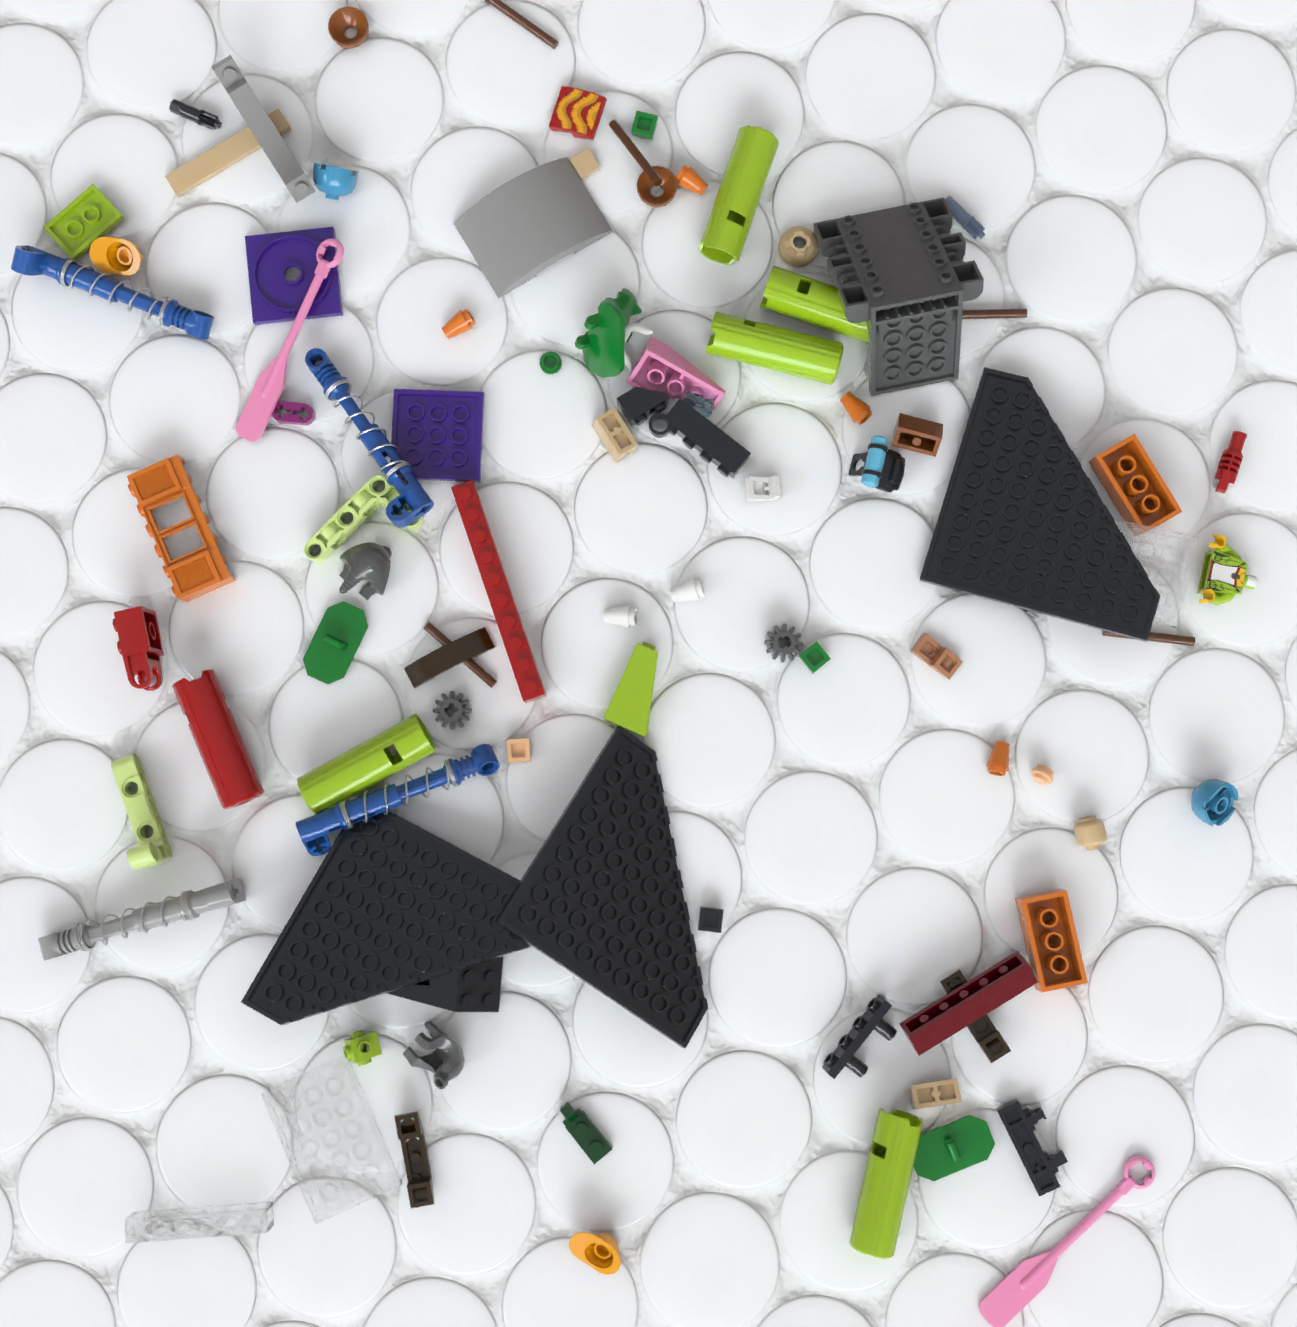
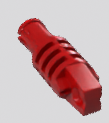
[1214,431,1247,494]

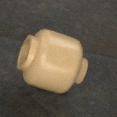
[1074,816,1107,851]

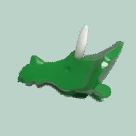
[575,288,653,378]

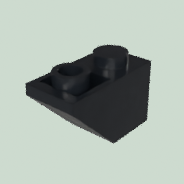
[617,387,669,426]

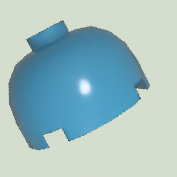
[313,163,359,200]
[1191,779,1238,826]

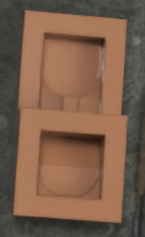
[910,633,963,680]

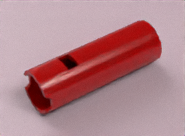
[172,669,264,809]

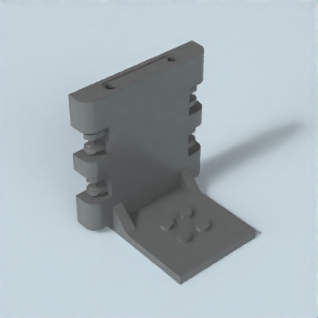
[813,197,984,396]

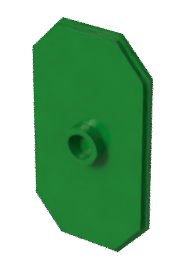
[303,601,368,685]
[914,1115,995,1181]

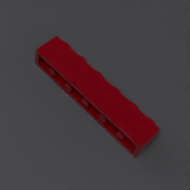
[899,951,1038,1056]

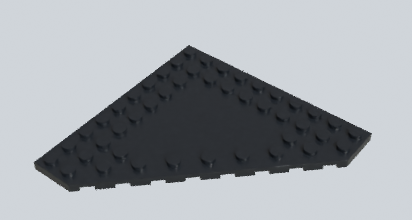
[920,367,1161,642]
[495,725,708,1048]
[241,810,532,1025]

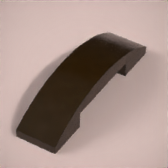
[404,627,495,689]
[940,969,1011,1063]
[394,1111,435,1208]

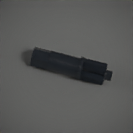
[169,99,222,130]

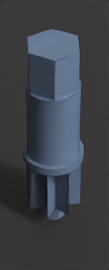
[945,196,986,239]

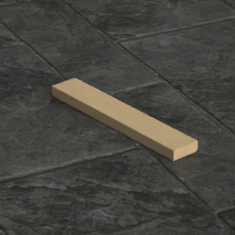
[165,108,292,197]

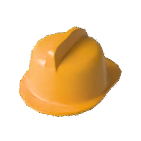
[89,237,144,276]
[569,1232,621,1275]

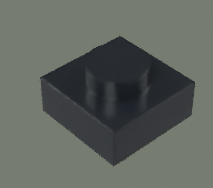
[698,906,724,933]

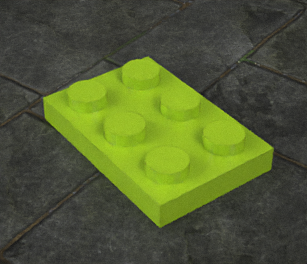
[43,184,125,261]

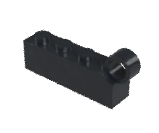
[649,398,751,478]

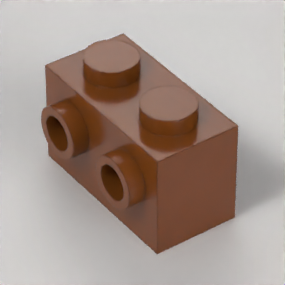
[892,413,943,457]

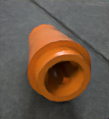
[676,165,708,196]
[442,309,476,339]
[840,391,873,425]
[986,741,1010,776]

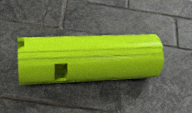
[698,125,779,265]
[760,265,869,344]
[705,311,844,385]
[297,714,435,814]
[849,1108,923,1259]

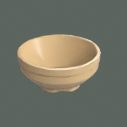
[778,226,819,267]

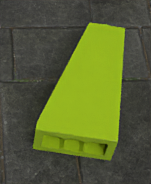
[603,642,658,737]

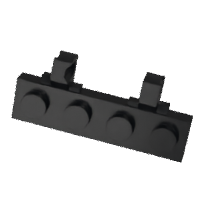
[996,1099,1068,1197]

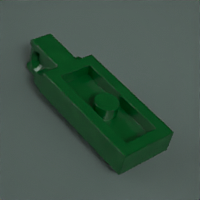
[560,1102,613,1164]

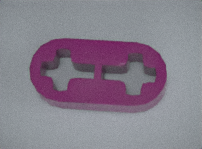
[272,401,315,426]

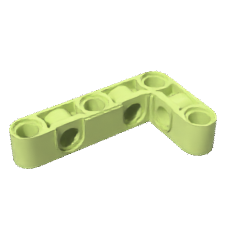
[304,475,424,563]
[111,753,173,869]

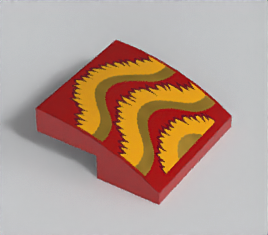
[548,86,607,140]

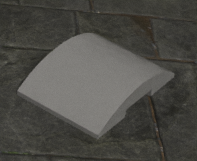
[453,157,612,299]

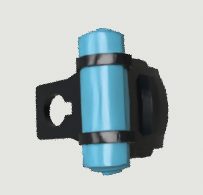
[849,435,905,493]

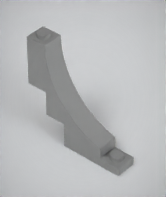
[211,55,316,203]

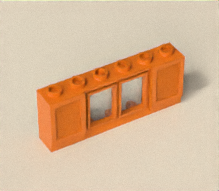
[127,455,236,602]

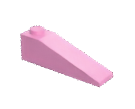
[626,336,726,410]

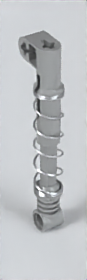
[38,878,246,961]

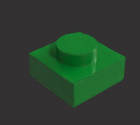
[631,111,658,140]
[798,641,831,674]

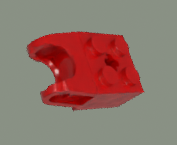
[113,606,164,691]

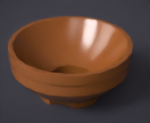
[328,7,369,48]
[637,166,677,207]

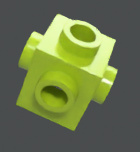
[343,1030,382,1066]

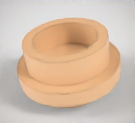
[1031,764,1054,785]

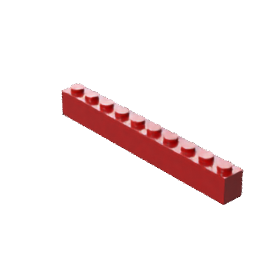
[451,480,547,703]

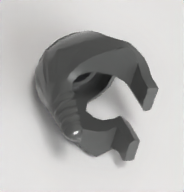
[339,542,392,600]
[403,1021,465,1089]

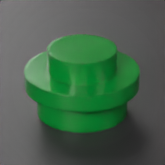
[539,352,562,374]

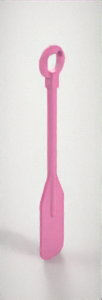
[236,238,344,442]
[979,1156,1156,1327]

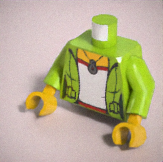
[1197,534,1257,605]

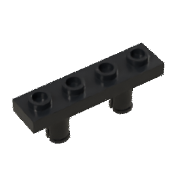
[822,995,897,1079]

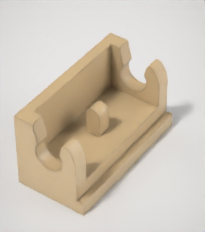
[592,407,638,463]
[909,1078,962,1110]

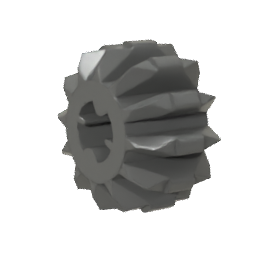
[764,624,803,663]
[433,691,472,730]

